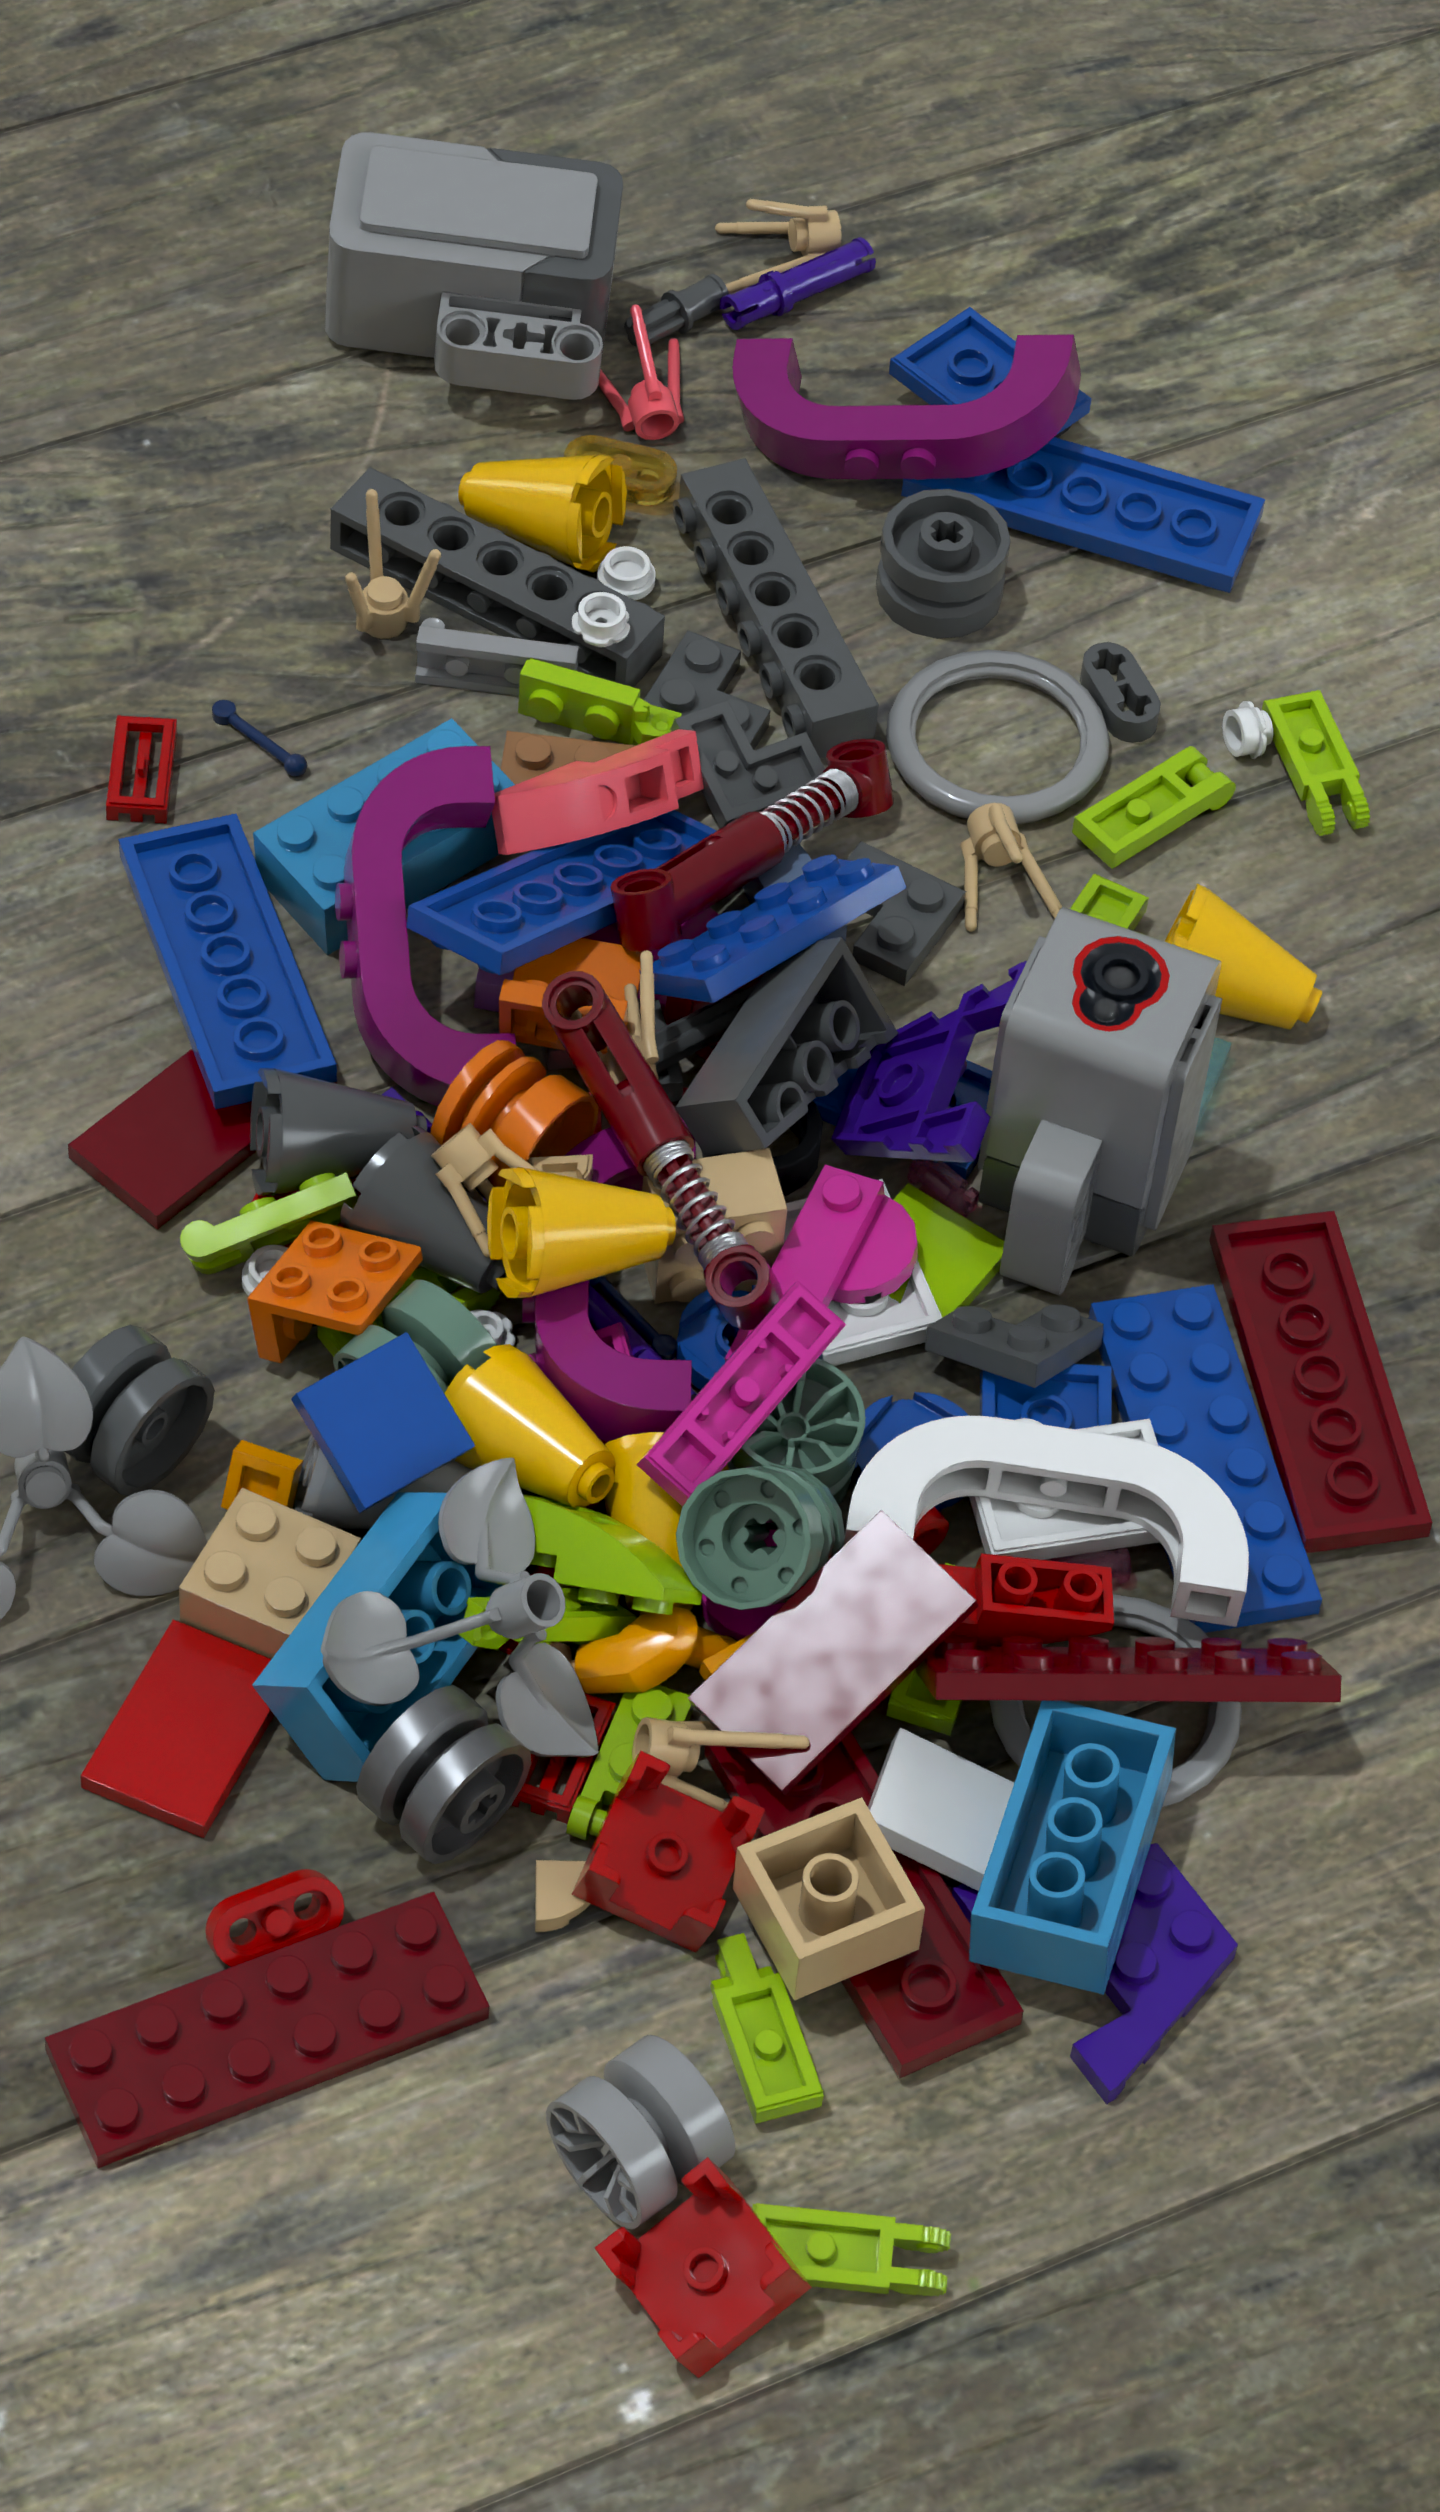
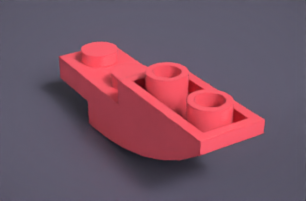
[492,729,704,855]

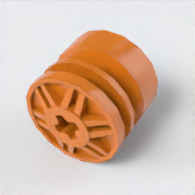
[431,1040,598,1187]

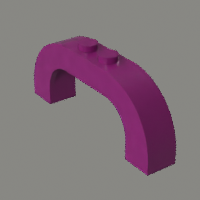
[732,334,1081,480]
[335,746,516,1107]
[522,1118,696,1442]

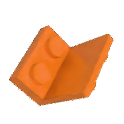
[499,938,642,1054]
[247,1220,423,1363]

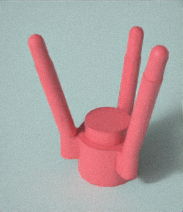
[598,304,684,440]

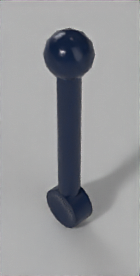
[212,700,308,777]
[589,1275,676,1360]

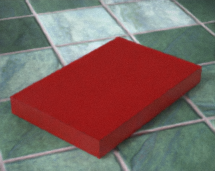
[80,1619,274,1838]

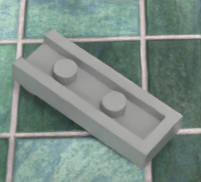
[415,618,579,696]

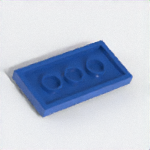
[639,854,907,1003]

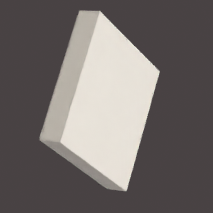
[868,1727,1014,1891]

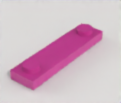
[725,1165,885,1362]
[636,1280,846,1507]

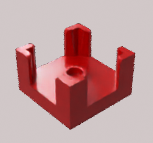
[572,1750,765,1953]
[595,2157,812,2378]

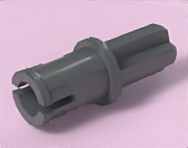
[624,274,729,346]

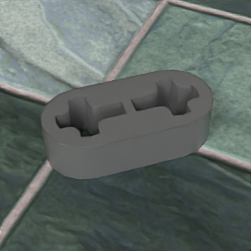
[1080,642,1161,743]

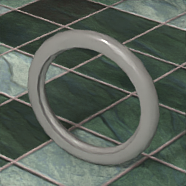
[886,650,1110,824]
[990,1594,1242,1808]

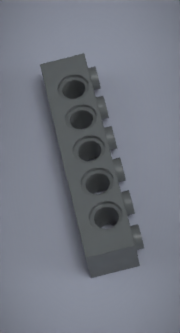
[673,458,879,759]
[330,467,665,687]

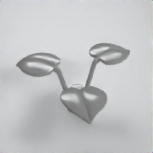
[0,1336,207,1620]
[321,1458,599,1758]

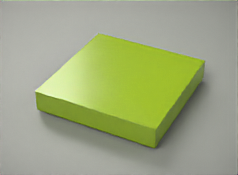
[889,1183,1004,1318]

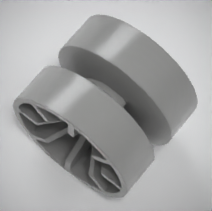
[546,2035,735,2229]

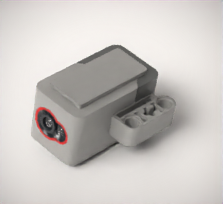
[325,132,623,400]
[978,907,1222,1296]

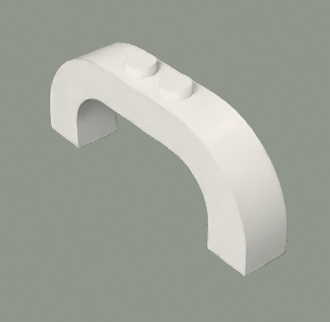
[843,1416,1249,1627]

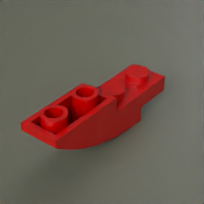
[939,1553,1114,1646]

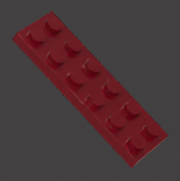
[1209,1211,1433,1553]
[916,1635,1342,1702]
[704,1732,1024,2079]
[45,1891,490,2169]

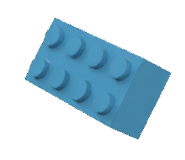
[253,718,515,955]
[252,1492,504,1782]
[969,1701,1176,1995]

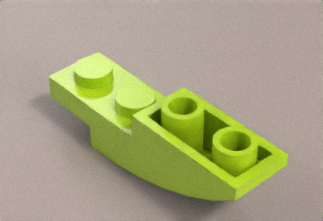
[523,1495,702,1615]

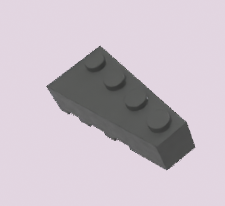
[675,937,898,1156]

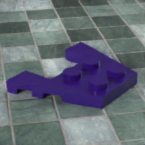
[831,961,1027,1163]
[952,1843,1238,2105]

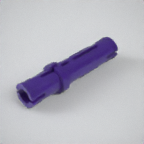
[720,237,876,330]

